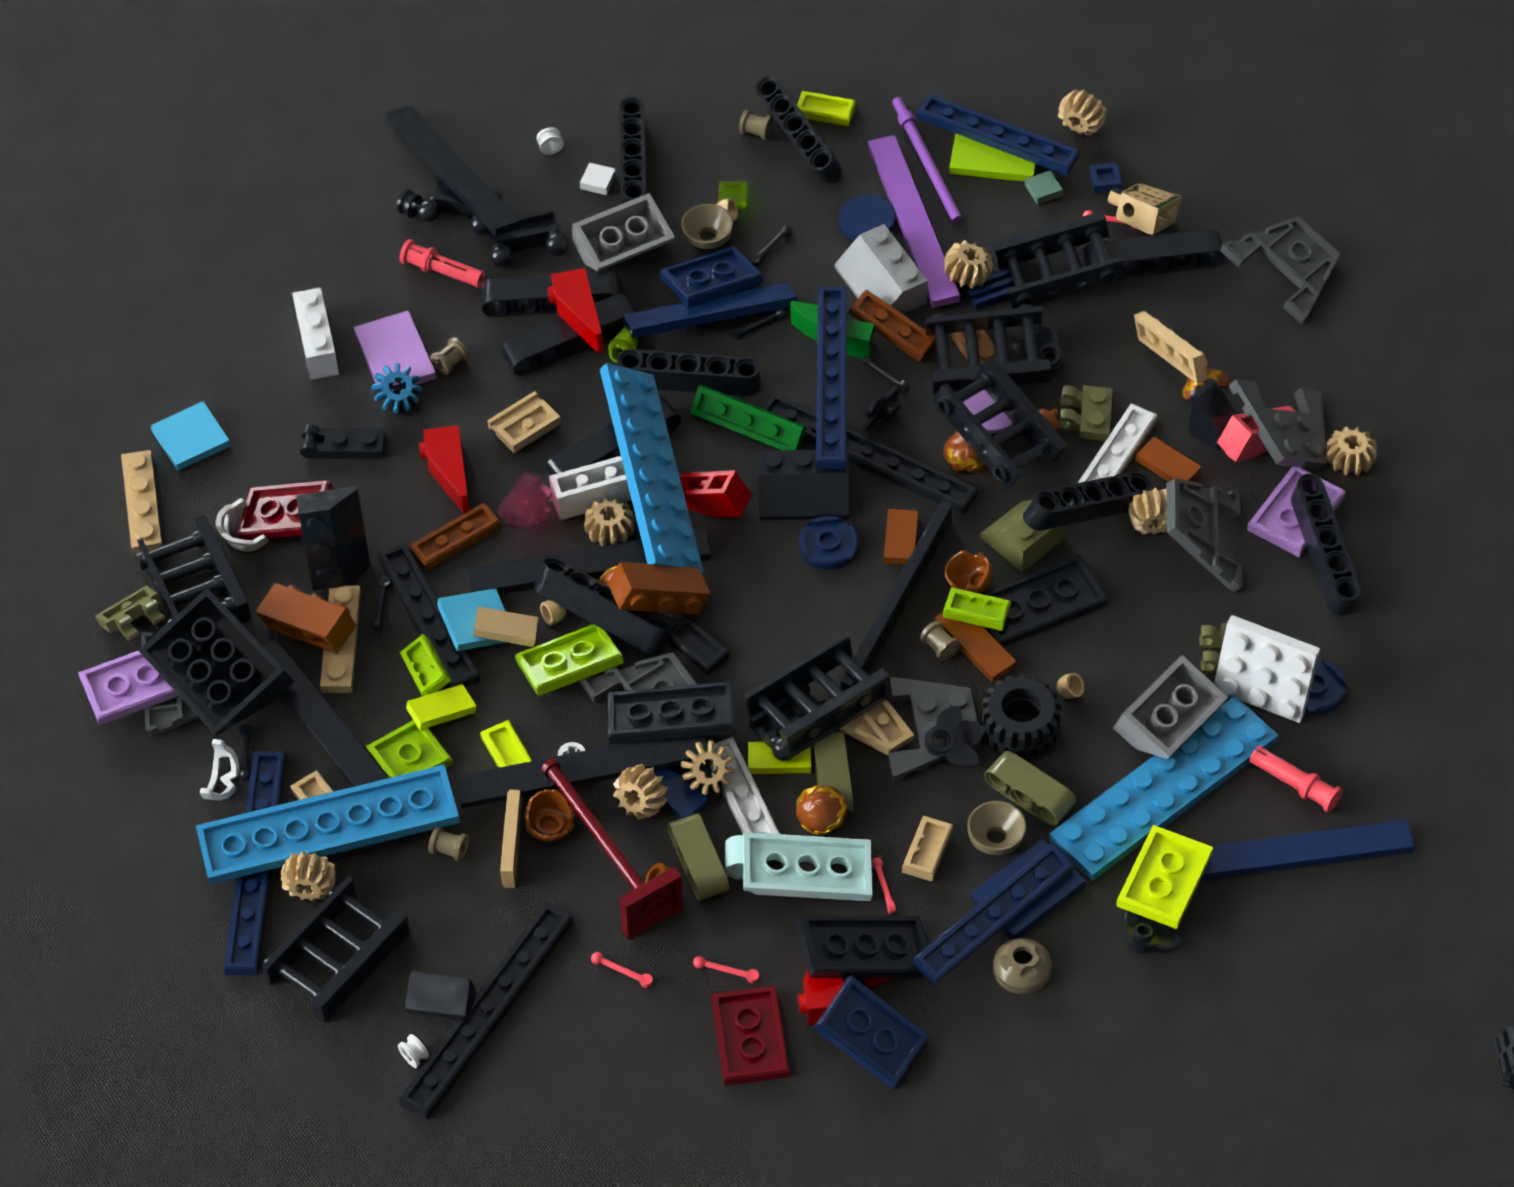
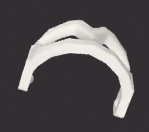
[215,498,268,552]
[200,739,240,801]

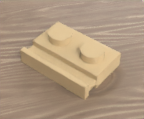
[488,391,561,453]

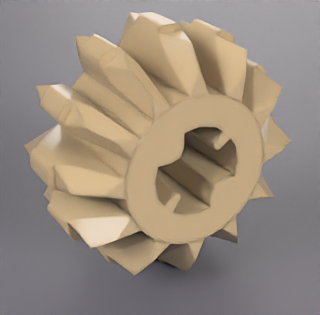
[1058,89,1107,136]
[944,240,993,289]
[1326,426,1377,477]
[1129,488,1167,535]
[584,497,635,546]
[681,740,735,795]
[613,764,668,820]
[281,851,336,902]

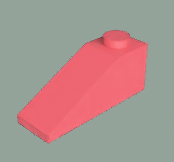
[1217,406,1296,462]

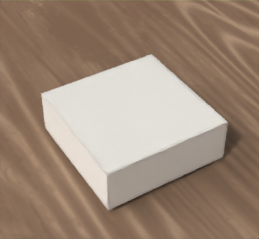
[580,162,616,195]

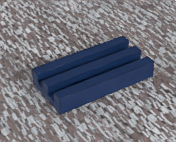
[964,268,1027,310]

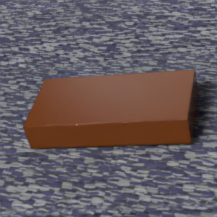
[1135,437,1202,482]
[884,509,918,565]

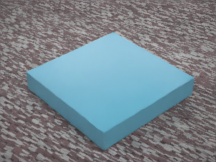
[151,401,231,471]
[437,588,506,651]

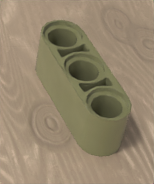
[812,731,853,812]
[984,751,1077,826]
[667,813,730,901]

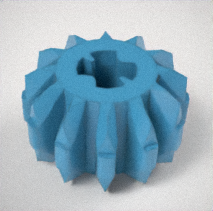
[371,363,422,414]

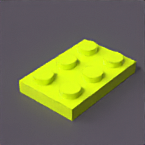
[1116,825,1213,929]

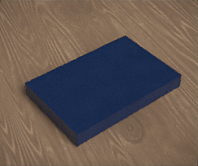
[660,246,763,307]
[970,839,1086,939]
[813,975,929,1088]

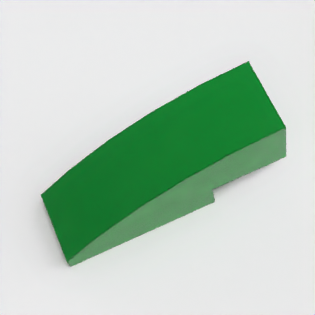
[790,301,874,358]

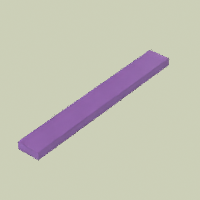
[868,135,960,308]

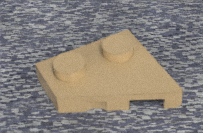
[838,700,914,755]

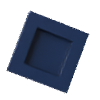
[1089,163,1122,194]

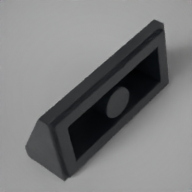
[405,971,477,1019]

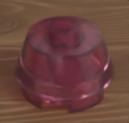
[497,471,554,531]

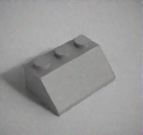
[572,193,675,272]
[835,224,928,314]
[1113,655,1228,759]

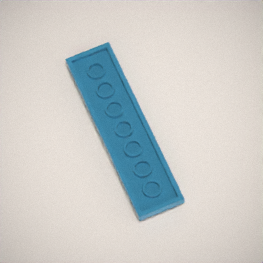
[600,363,704,574]
[1049,696,1279,881]
[196,765,460,885]

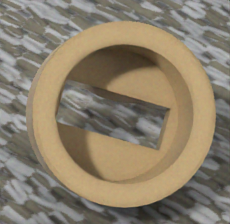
[716,198,738,221]
[540,600,566,625]
[1057,673,1084,699]

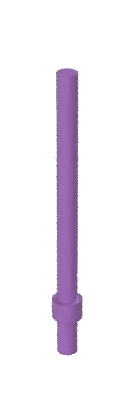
[892,97,963,224]

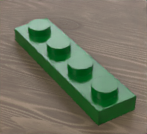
[690,385,807,450]

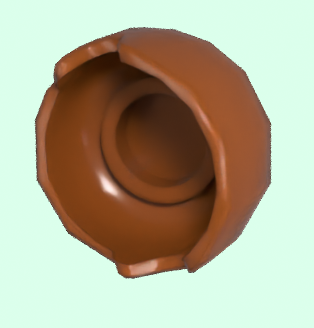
[944,550,994,594]

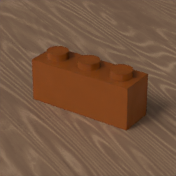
[608,562,711,615]
[255,583,357,654]

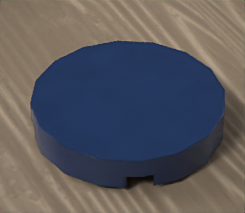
[839,195,895,241]
[799,516,858,570]
[1305,659,1346,715]

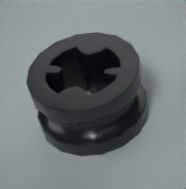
[396,189,423,218]

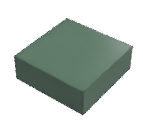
[1025,170,1063,205]

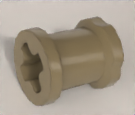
[739,109,773,140]
[430,337,469,375]
[920,620,961,661]
[428,826,469,862]

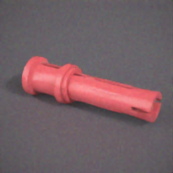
[399,239,486,288]
[1249,745,1343,813]

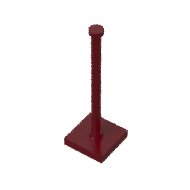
[541,758,683,940]

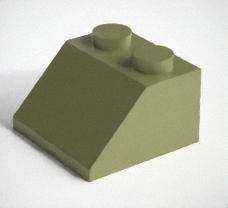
[980,500,1066,572]

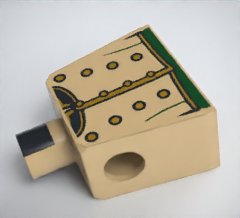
[1108,184,1182,235]

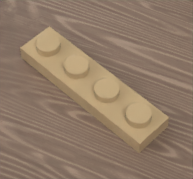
[1134,311,1208,384]
[121,450,163,555]
[320,586,361,693]

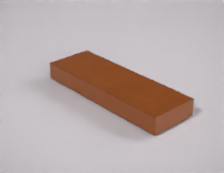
[848,289,936,362]
[409,503,502,571]
[935,612,1017,683]

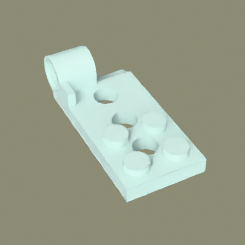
[725,832,873,901]

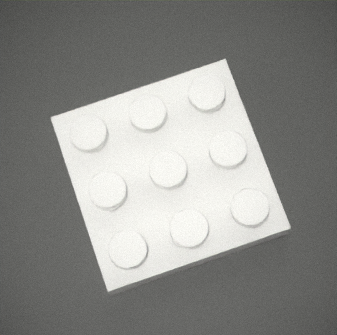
[1214,615,1320,723]

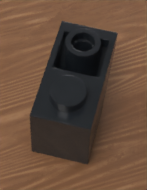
[1188,378,1237,450]

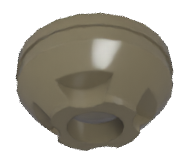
[681,204,733,249]
[967,801,1026,855]
[992,938,1052,995]

